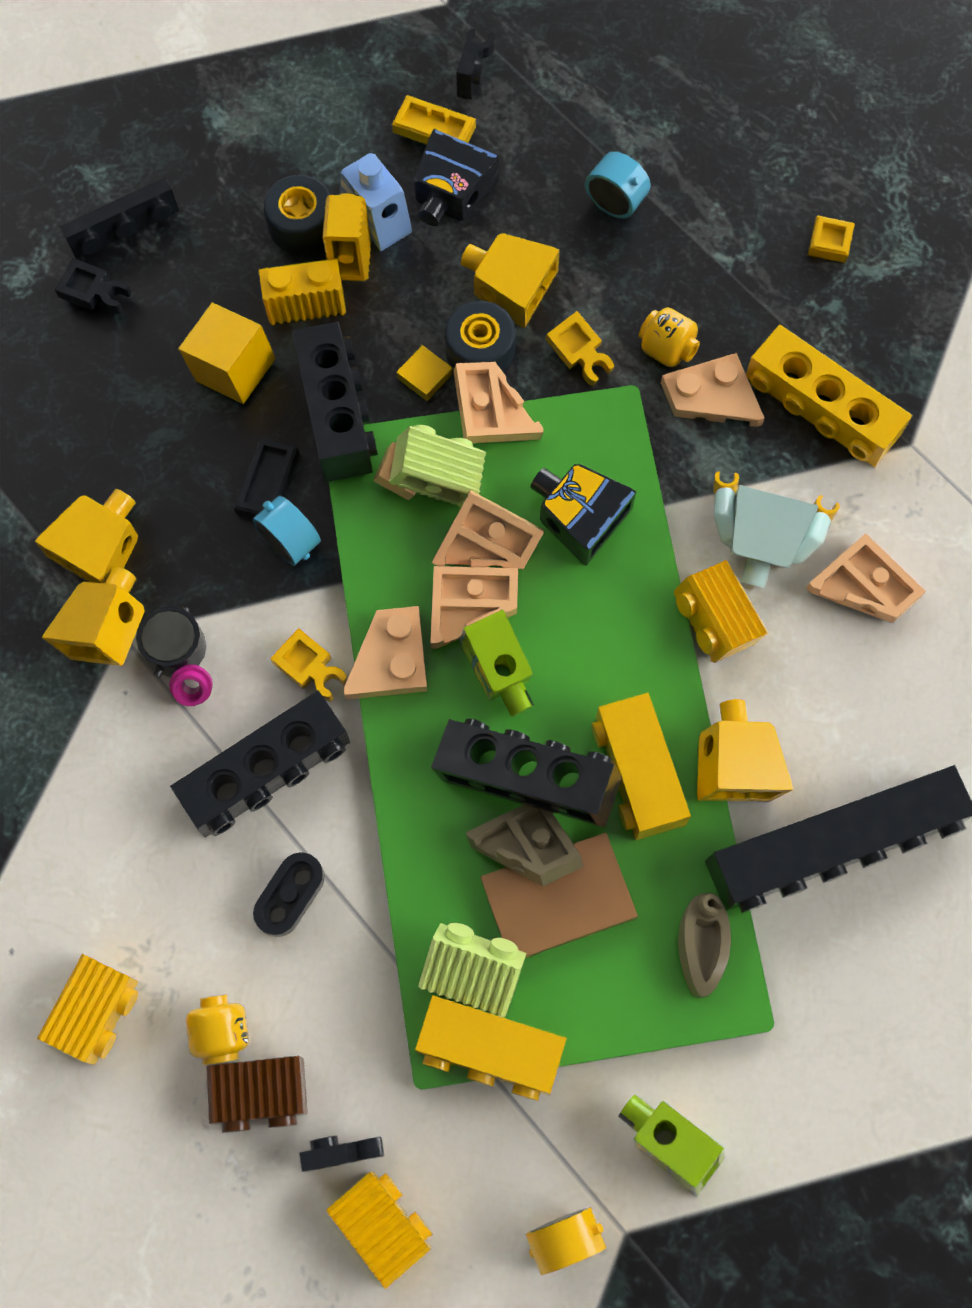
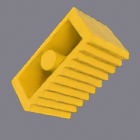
[323,193,371,281]
[259,258,346,326]
[674,560,768,663]
[37,954,138,1065]
[326,1171,433,1289]

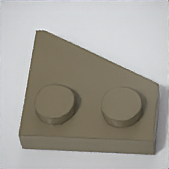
[466,805,584,886]

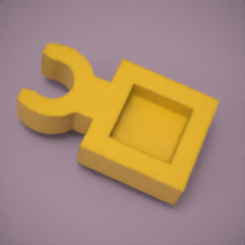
[545,311,614,386]
[270,628,348,702]

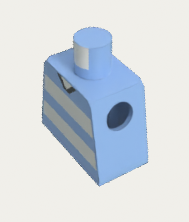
[340,153,412,251]

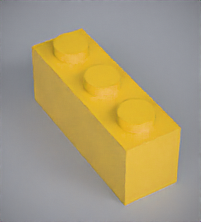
[591,692,691,840]
[415,995,567,1101]

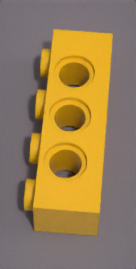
[746,324,913,467]

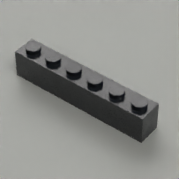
[705,765,972,913]

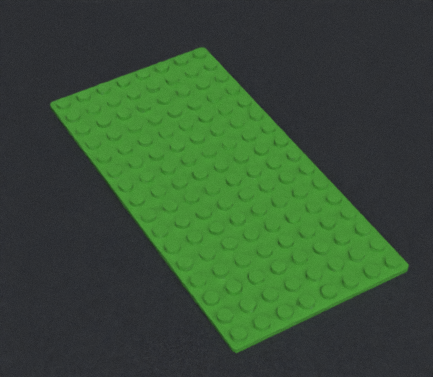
[329,385,774,1090]

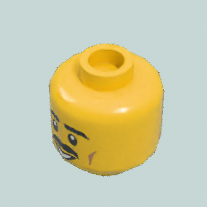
[639,307,700,367]
[186,994,249,1065]

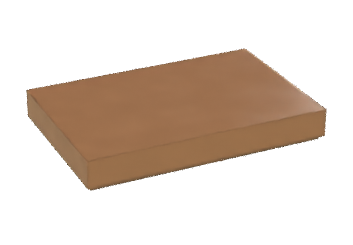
[480,833,638,958]

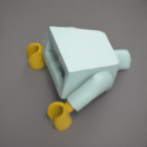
[713,472,840,588]

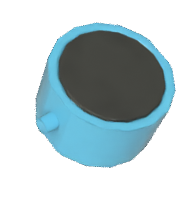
[585,152,651,219]
[252,495,321,566]

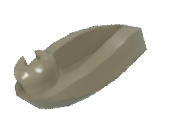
[678,893,731,998]

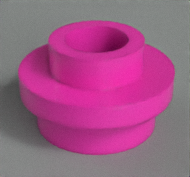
[169,664,213,706]

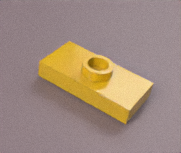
[392,95,476,144]

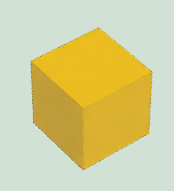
[178,302,276,404]

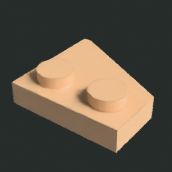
[661,353,764,427]
[454,362,544,443]
[432,490,544,569]
[806,533,926,623]
[430,566,518,649]
[344,606,427,700]

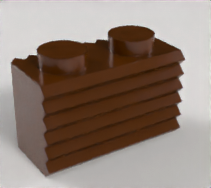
[206,1056,308,1133]

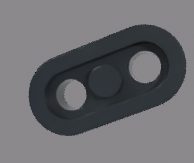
[253,852,325,937]

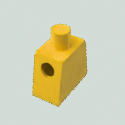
[461,233,560,328]
[35,489,138,583]
[42,567,145,666]
[697,699,793,802]

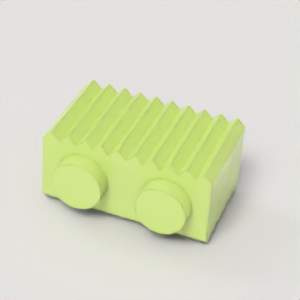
[389,425,486,507]
[418,923,527,1017]

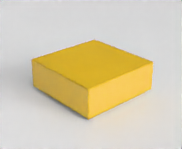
[808,215,855,263]
[396,345,453,401]

